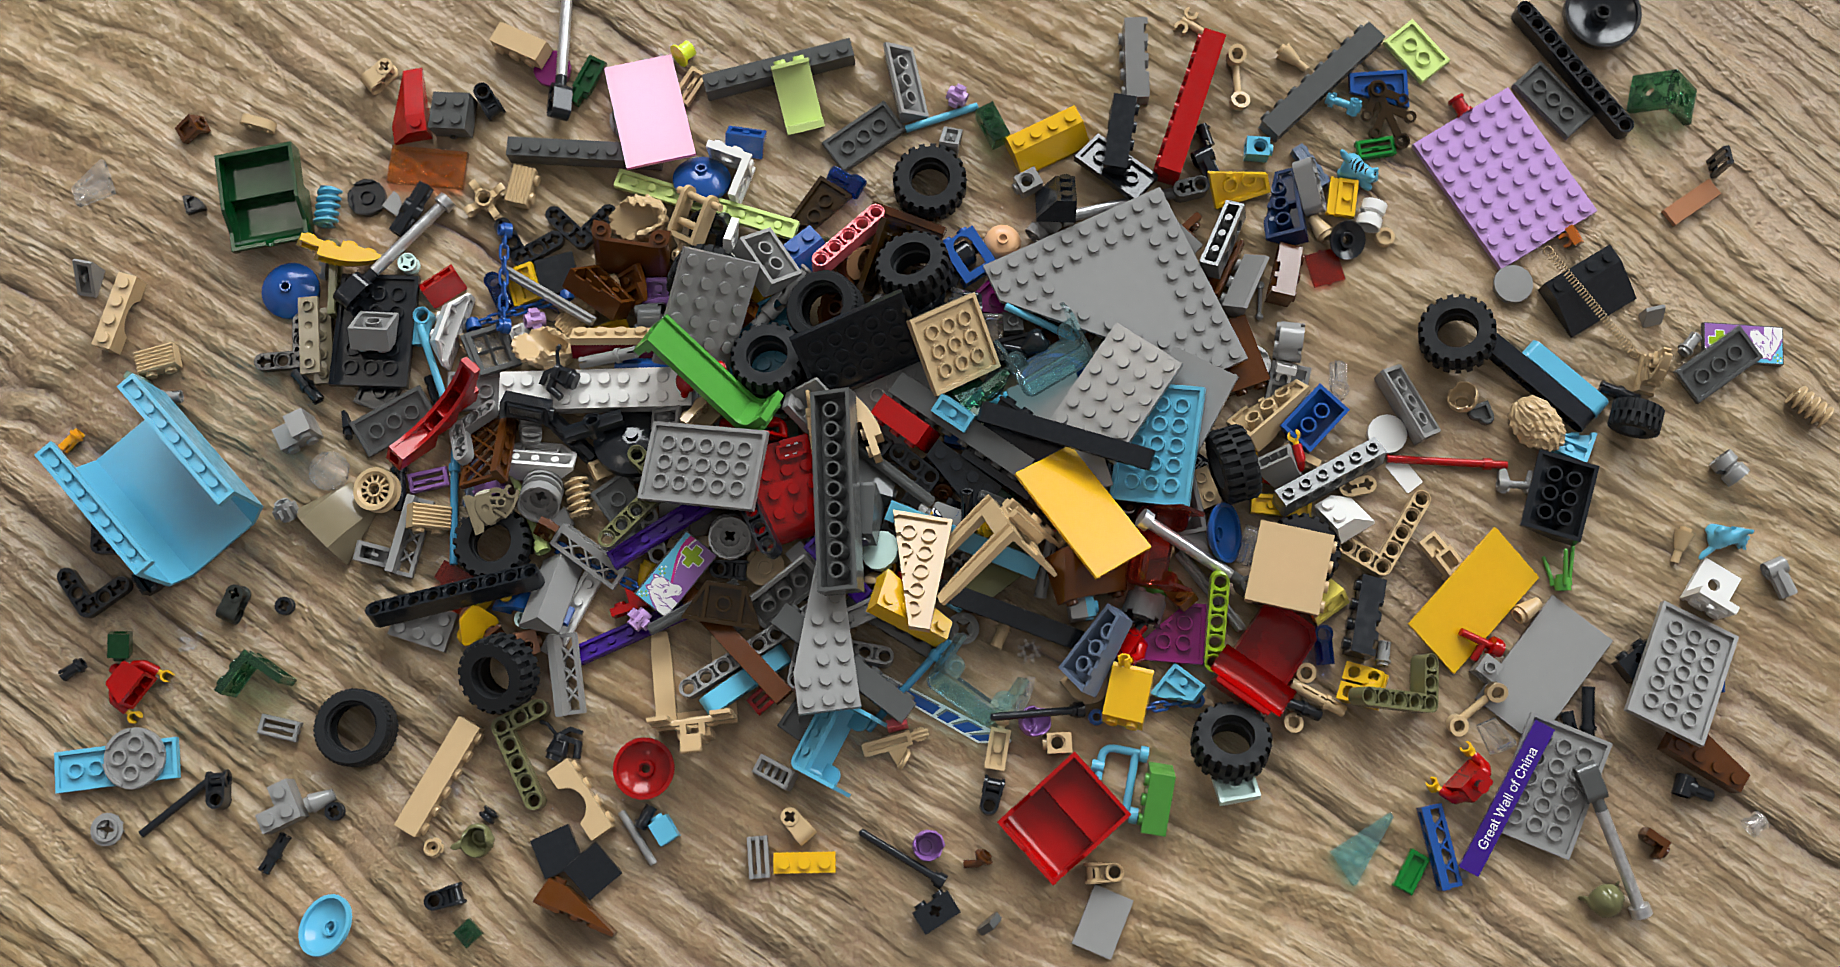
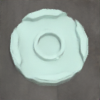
[863,531,899,571]

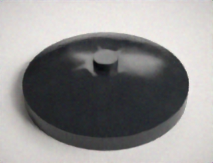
[1563,0,1642,50]
[593,412,652,477]

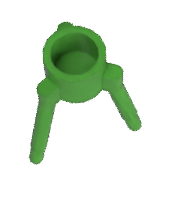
[1542,546,1575,591]

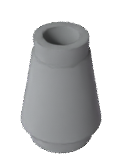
[303,789,337,813]

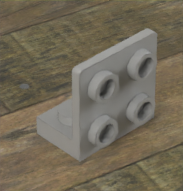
[782,377,829,434]

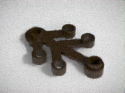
[1361,80,1417,150]

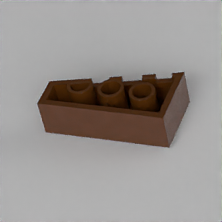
[1657,732,1750,793]

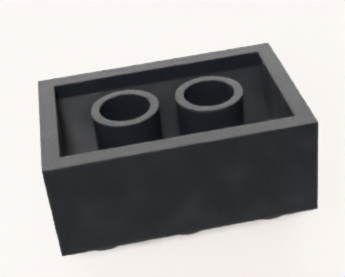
[1035,174,1077,223]

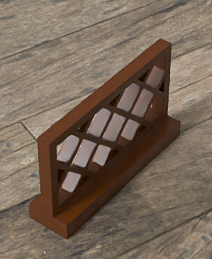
[861,201,947,269]
[459,417,519,490]

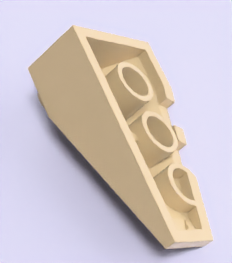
[1226,379,1310,452]

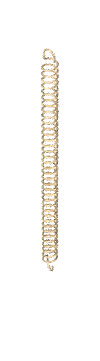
[1543,246,1639,358]

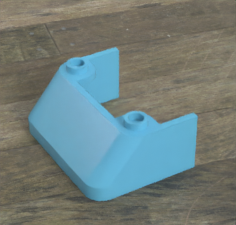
[791,708,887,798]

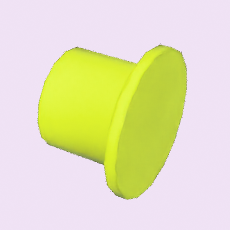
[670,41,696,67]

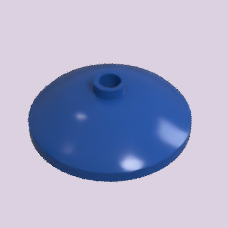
[673,157,731,202]
[262,263,321,319]
[1206,503,1242,563]

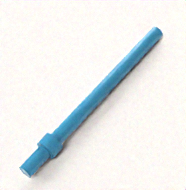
[448,448,461,565]
[866,639,952,733]

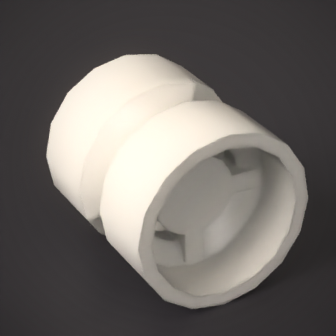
[1356,197,1387,233]

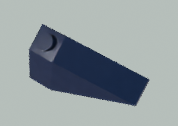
[1264,168,1309,245]

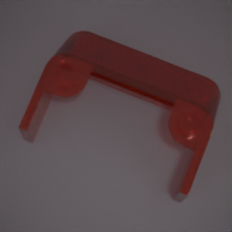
[1126,504,1205,592]

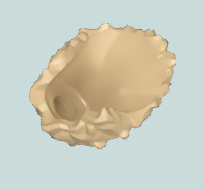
[608,194,669,243]
[511,326,573,371]
[1508,395,1566,452]

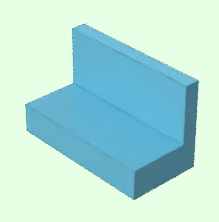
[931,394,977,433]

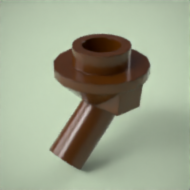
[934,480,953,500]
[963,849,993,868]

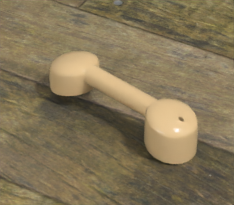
[1225,44,1250,111]
[1282,663,1317,733]
[1446,682,1508,737]

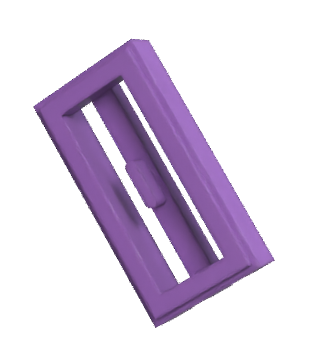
[407,466,450,495]

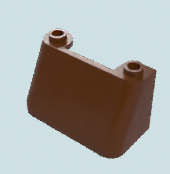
[592,220,678,277]
[1045,546,1127,607]

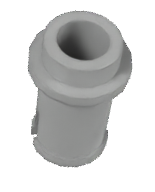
[1677,331,1702,357]
[162,390,184,403]
[1374,640,1392,667]

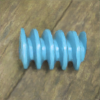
[313,185,343,229]

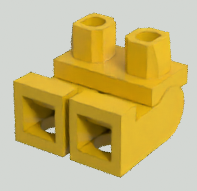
[1336,661,1389,711]

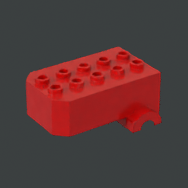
[1210,605,1317,717]

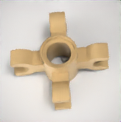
[463,179,506,221]

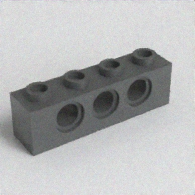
[1199,200,1246,279]

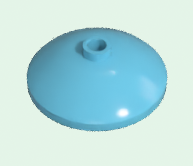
[298,894,352,957]

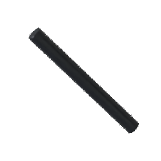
[139,779,206,838]

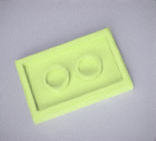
[1383,19,1450,85]

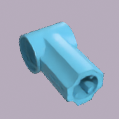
[412,307,436,348]

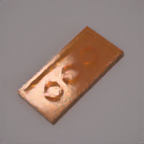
[386,145,469,190]

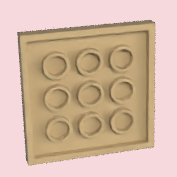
[906,292,1001,396]

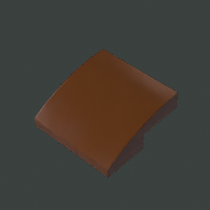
[616,263,647,311]

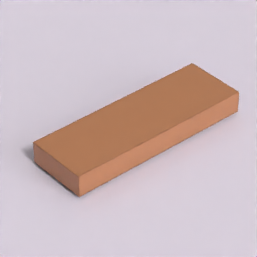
[1661,179,1721,227]

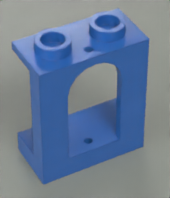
[943,226,996,289]

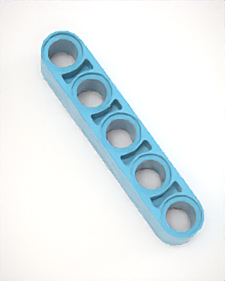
[1522,340,1609,418]
[699,644,791,715]

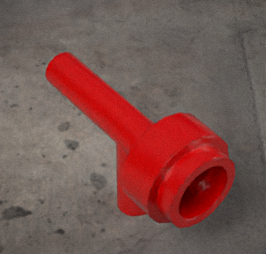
[1458,628,1506,662]

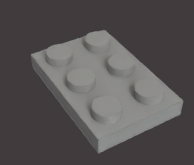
[387,611,459,653]

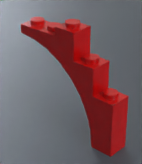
[386,357,481,471]

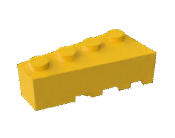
[866,569,952,647]

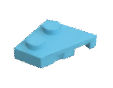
[1551,432,1597,462]
[1151,663,1207,704]

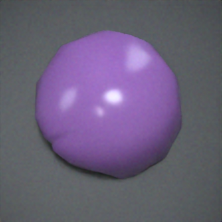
[1018,706,1051,737]
[912,829,945,862]

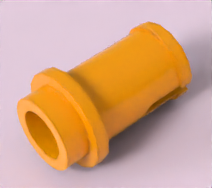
[58,428,85,454]

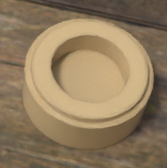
[1374,227,1395,248]

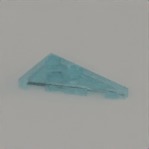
[1330,812,1394,886]

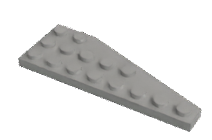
[793,563,861,716]

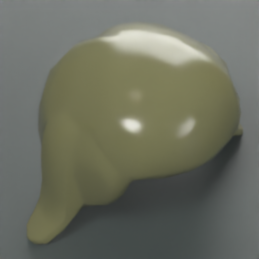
[450,823,495,858]
[1578,881,1625,918]

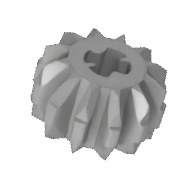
[518,420,542,446]

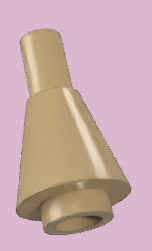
[1276,43,1309,72]
[1670,526,1695,564]

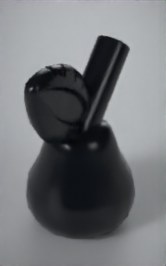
[1003,328,1050,376]

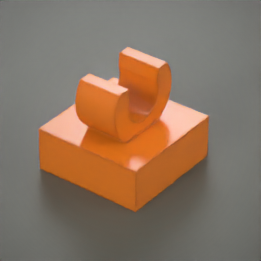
[1559,225,1584,248]

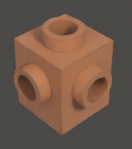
[512,629,543,657]

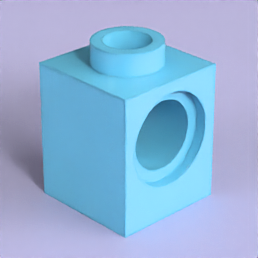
[1243,136,1273,162]
[648,813,681,847]

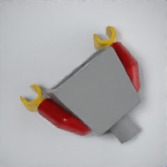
[1255,429,1306,489]

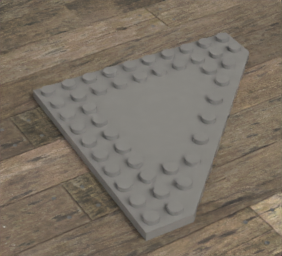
[983,187,1248,370]

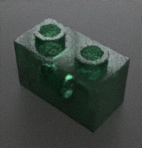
[975,101,1010,150]

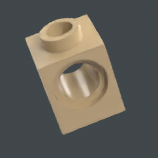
[1042,732,1072,755]

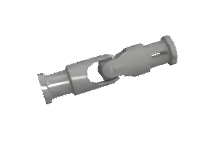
[751,263,813,327]

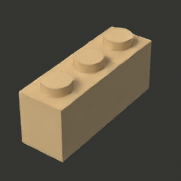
[489,21,553,69]

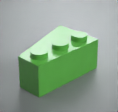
[1137,761,1176,837]

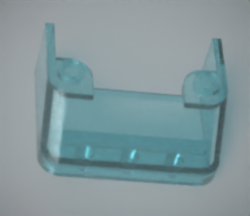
[994,302,1094,397]
[926,633,1030,726]

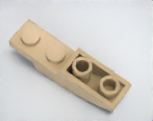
[856,397,885,464]
[1417,530,1463,582]

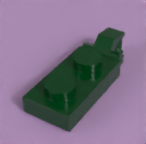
[572,55,607,108]

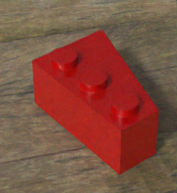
[871,393,940,454]

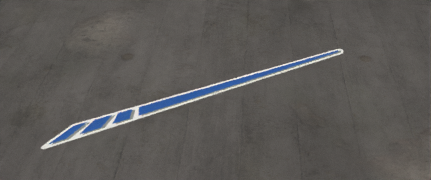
[771,625,1011,743]

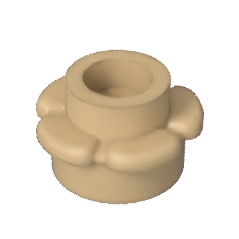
[424,837,444,858]

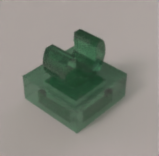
[453,918,484,948]

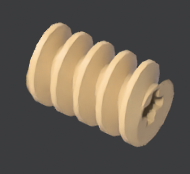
[1784,386,1834,428]
[563,476,594,520]

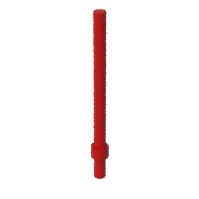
[1386,455,1508,470]

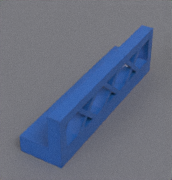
[1416,803,1463,891]

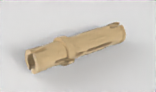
[1288,677,1347,717]

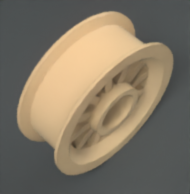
[353,467,401,513]

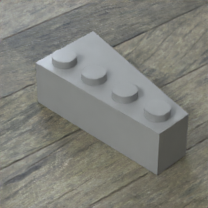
[1118,17,1150,105]

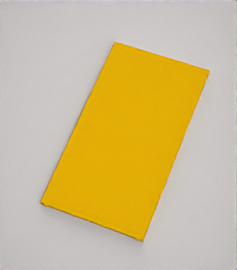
[1015,447,1151,579]
[1408,527,1539,674]

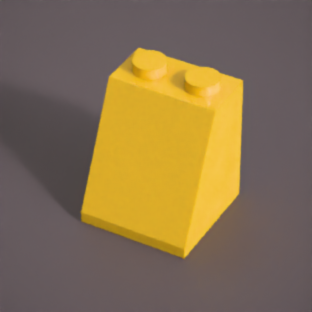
[1102,661,1154,731]

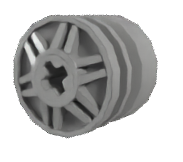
[517,469,564,522]
[708,513,751,559]

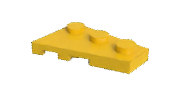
[1207,171,1271,209]

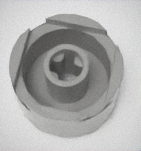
[1272,321,1305,363]

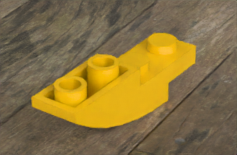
[296,233,381,267]

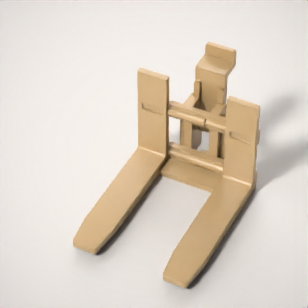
[937,494,1066,606]
[646,631,739,754]

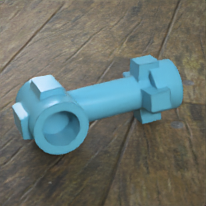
[1325,92,1362,117]

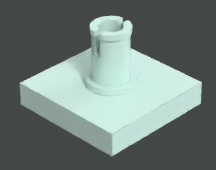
[1210,775,1261,806]

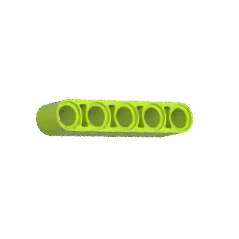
[1203,570,1230,672]

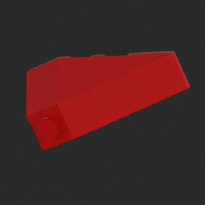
[392,68,433,146]

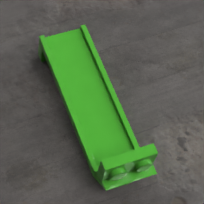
[633,314,784,430]

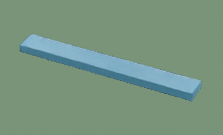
[884,500,1040,579]

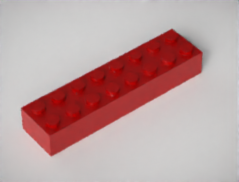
[1153,28,1227,186]

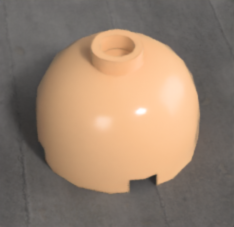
[984,225,1022,259]

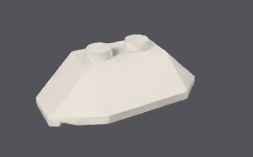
[429,293,476,371]
[509,442,577,480]

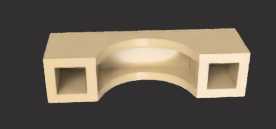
[91,272,147,355]
[547,758,616,841]

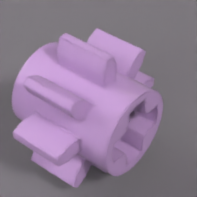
[946,83,969,109]
[523,308,546,330]
[627,607,652,632]

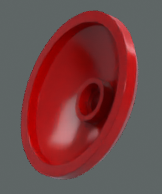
[613,737,675,800]

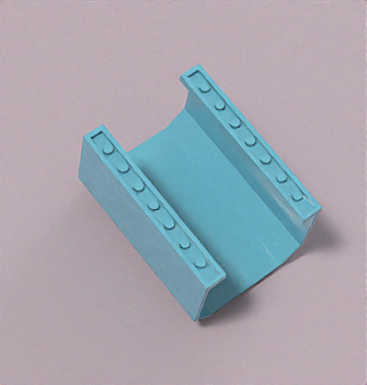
[34,373,264,587]

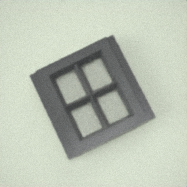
[460,325,522,378]

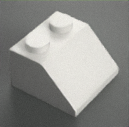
[1315,495,1375,544]

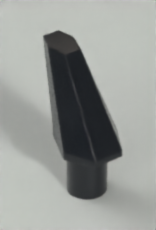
[341,410,354,440]

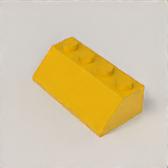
[1005,105,1089,173]

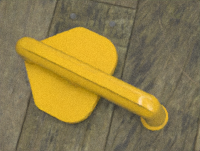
[457,596,512,646]

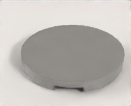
[102,727,166,789]

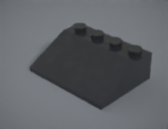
[1538,245,1637,338]
[1520,449,1600,546]

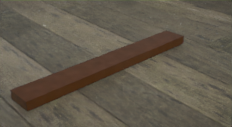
[680,585,793,706]

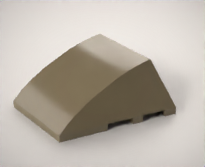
[296,482,377,565]

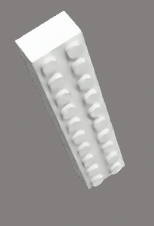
[498,367,698,414]

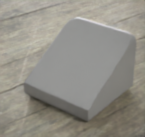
[1639,305,1666,328]

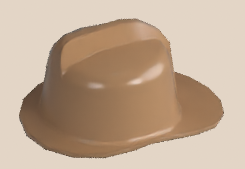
[846,245,871,280]

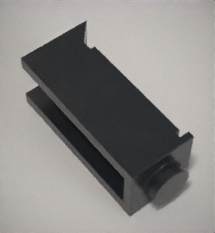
[499,391,556,427]

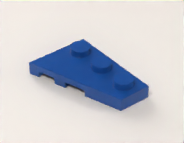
[1348,69,1409,109]

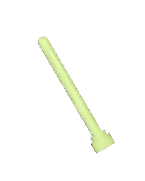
[509,475,551,556]

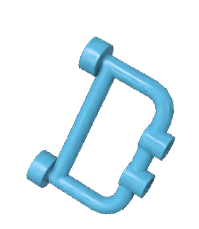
[1091,744,1150,825]

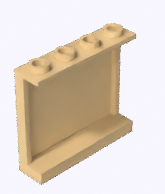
[1243,520,1337,618]

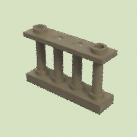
[298,296,334,386]

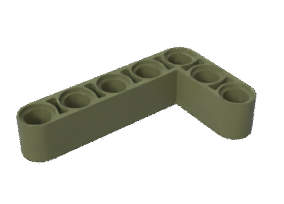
[598,445,661,551]
[1348,653,1439,713]
[491,699,551,810]

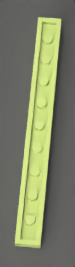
[613,168,800,240]

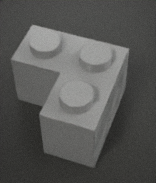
[272,408,324,454]
[255,778,309,834]

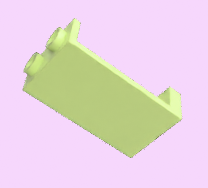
[771,55,825,135]

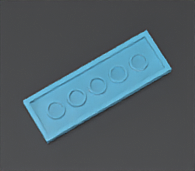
[54,737,181,794]

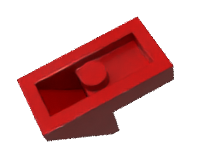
[610,588,651,619]

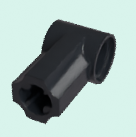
[1191,145,1219,180]

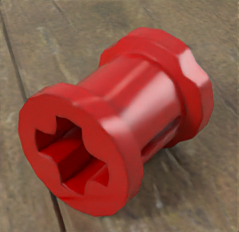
[1448,93,1473,118]

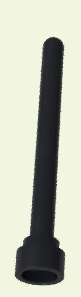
[990,701,1086,721]
[859,829,948,890]

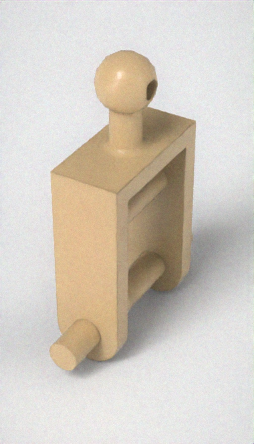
[667,185,723,261]

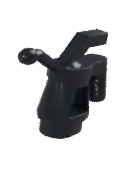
[539,344,581,401]
[539,719,584,763]

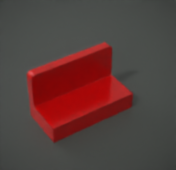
[419,264,467,309]

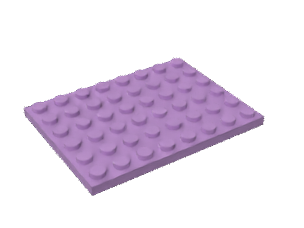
[1411,87,1598,270]

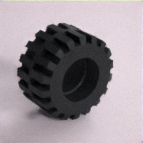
[1607,397,1665,439]

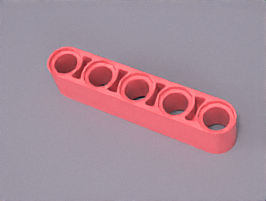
[812,204,885,272]

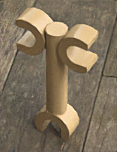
[1173,7,1204,37]

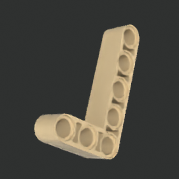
[1338,490,1431,578]

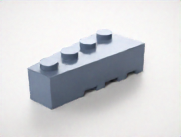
[1058,604,1133,698]

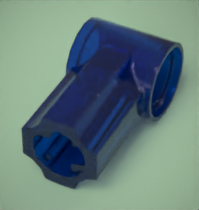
[826,166,867,199]
[484,272,514,312]
[1314,625,1335,665]

